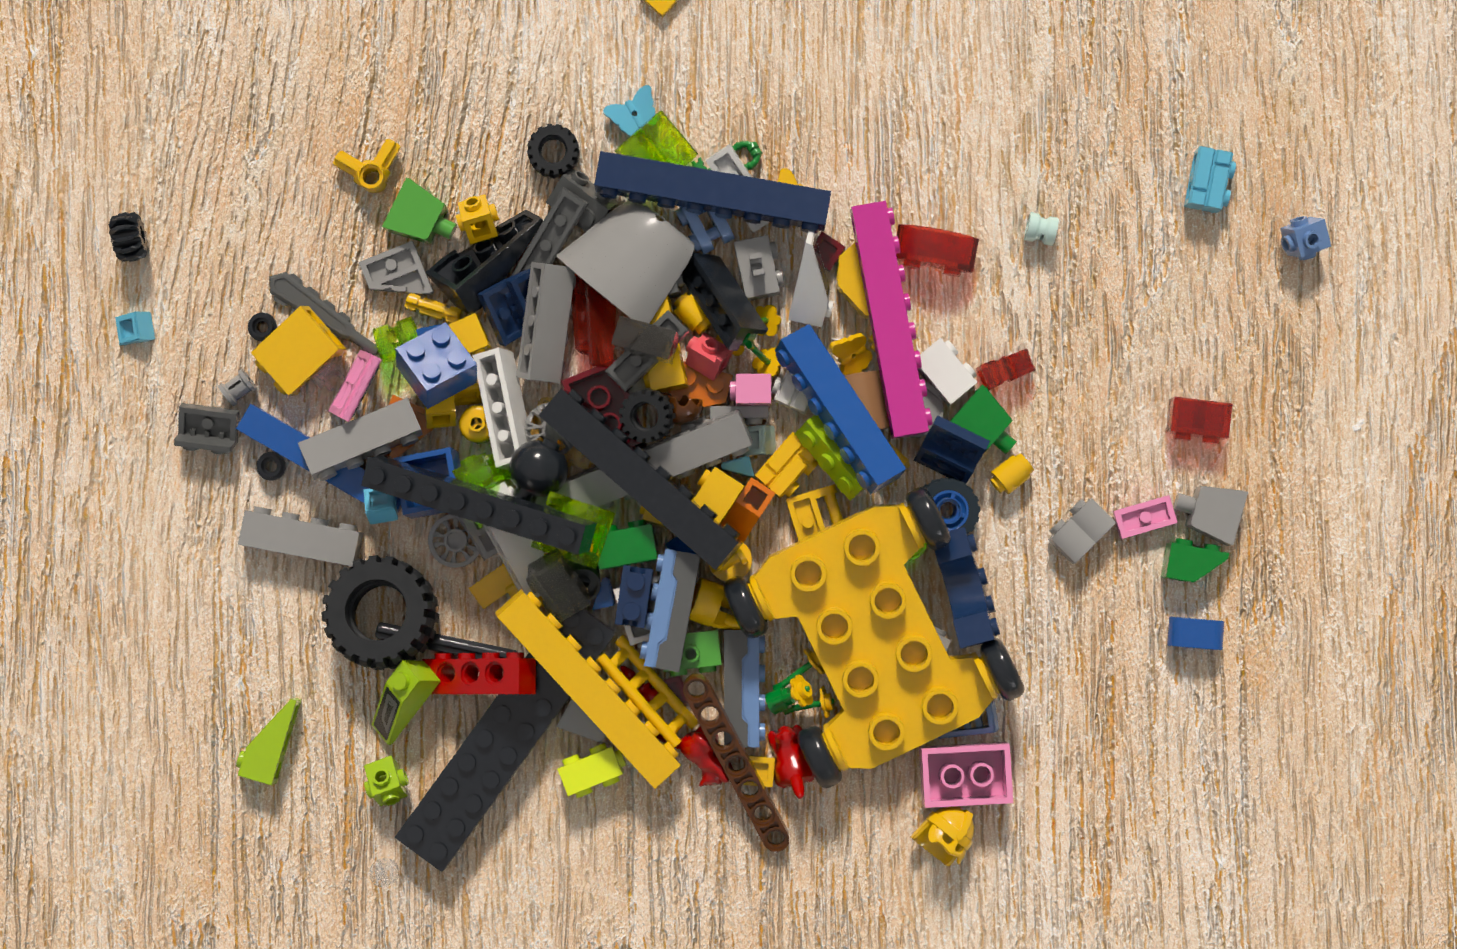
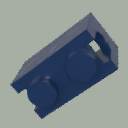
[615,565,654,628]

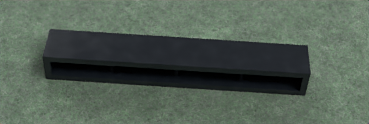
[538,388,743,570]
[361,456,597,554]

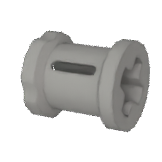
[218,369,257,406]

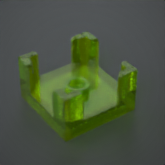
[531,491,615,569]

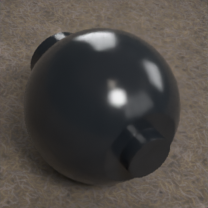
[509,438,568,503]

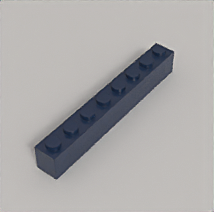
[594,151,831,234]

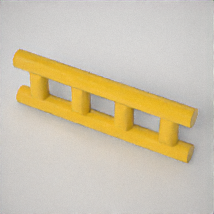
[596,635,699,748]

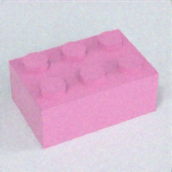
[919,742,1013,808]

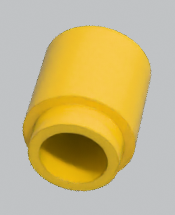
[673,292,711,335]
[990,453,1034,495]

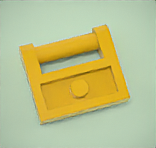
[785,484,843,541]

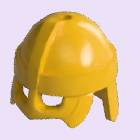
[910,806,974,866]

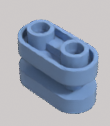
[675,206,735,254]

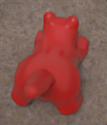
[767,725,814,799]
[657,726,734,787]

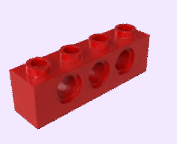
[422,652,536,694]

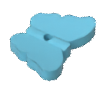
[603,85,656,137]

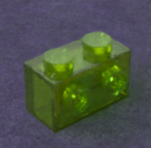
[452,452,511,489]

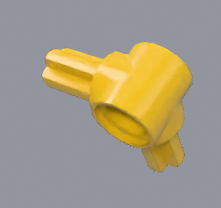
[333,139,401,193]

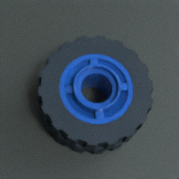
[923,478,980,534]

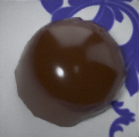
[662,393,703,425]

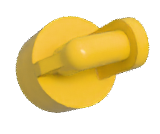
[709,541,752,581]
[689,577,741,630]

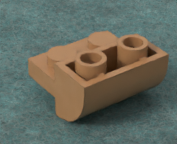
[844,371,890,430]

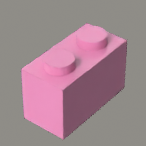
[730,374,771,408]

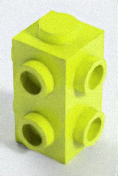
[557,743,627,798]

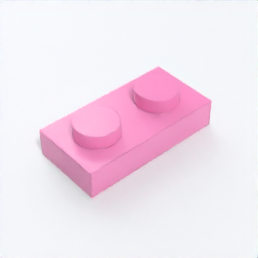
[1112,495,1178,539]

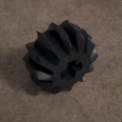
[108,212,148,262]

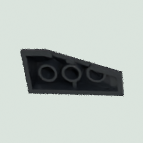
[426,210,543,315]

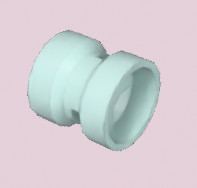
[1024,212,1059,246]

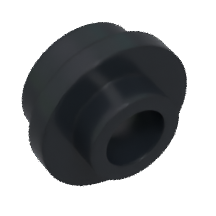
[248,313,277,342]
[257,452,286,481]

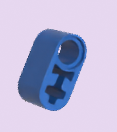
[1167,617,1225,650]

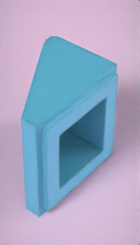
[115,311,155,346]
[721,456,755,478]
[363,488,398,524]

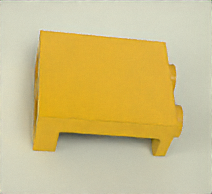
[251,306,347,396]

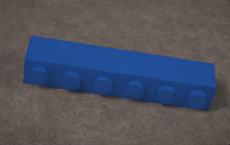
[775,324,906,495]

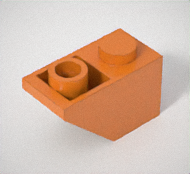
[721,477,776,543]

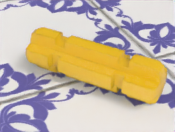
[405,293,461,323]

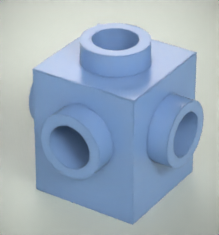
[1280,216,1331,260]

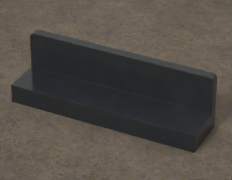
[682,253,768,351]

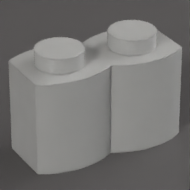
[1048,498,1116,564]

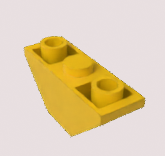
[836,242,869,319]

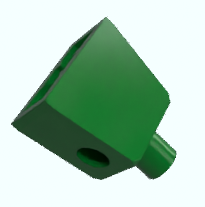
[950,384,1017,455]

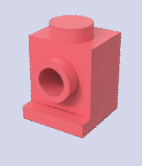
[684,333,733,381]

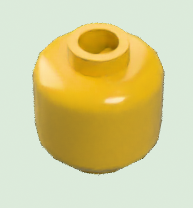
[459,405,490,444]

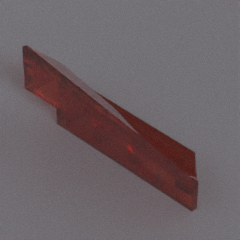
[572,273,617,367]

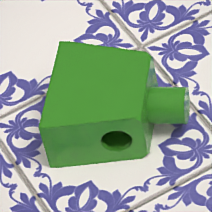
[382,177,457,244]

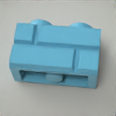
[1184,146,1236,213]

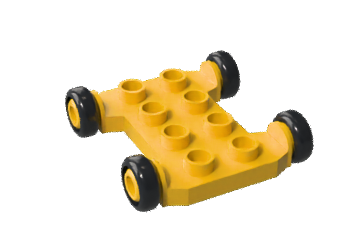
[723,487,1025,788]

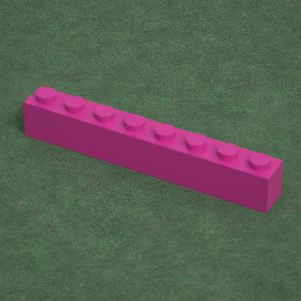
[850,200,933,439]

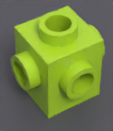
[364,755,409,806]

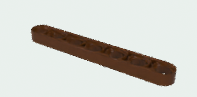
[683,673,789,852]

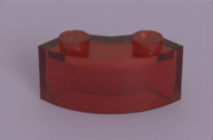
[896,224,979,277]

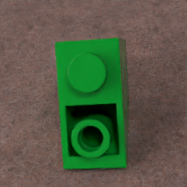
[1161,538,1229,582]

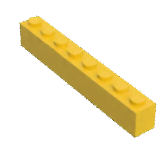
[495,589,681,789]

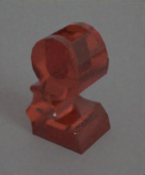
[976,349,1036,391]

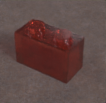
[1166,397,1233,444]

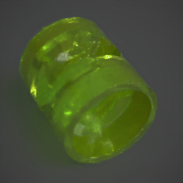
[373,316,418,364]

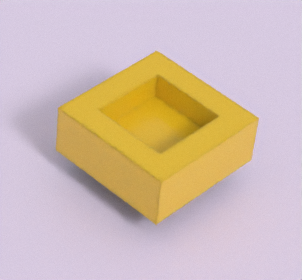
[743,755,775,787]

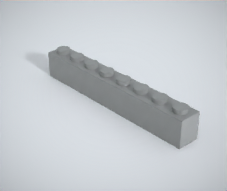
[535,408,753,518]

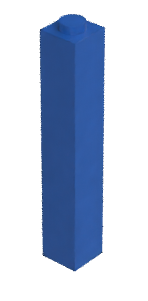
[236,404,402,513]

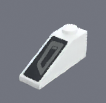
[788,231,834,328]

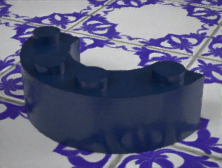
[934,527,1000,649]

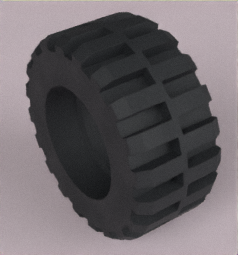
[321,555,439,670]

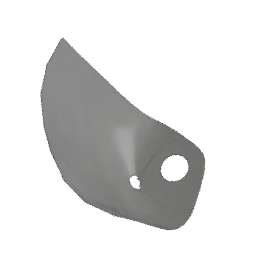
[556,201,694,329]

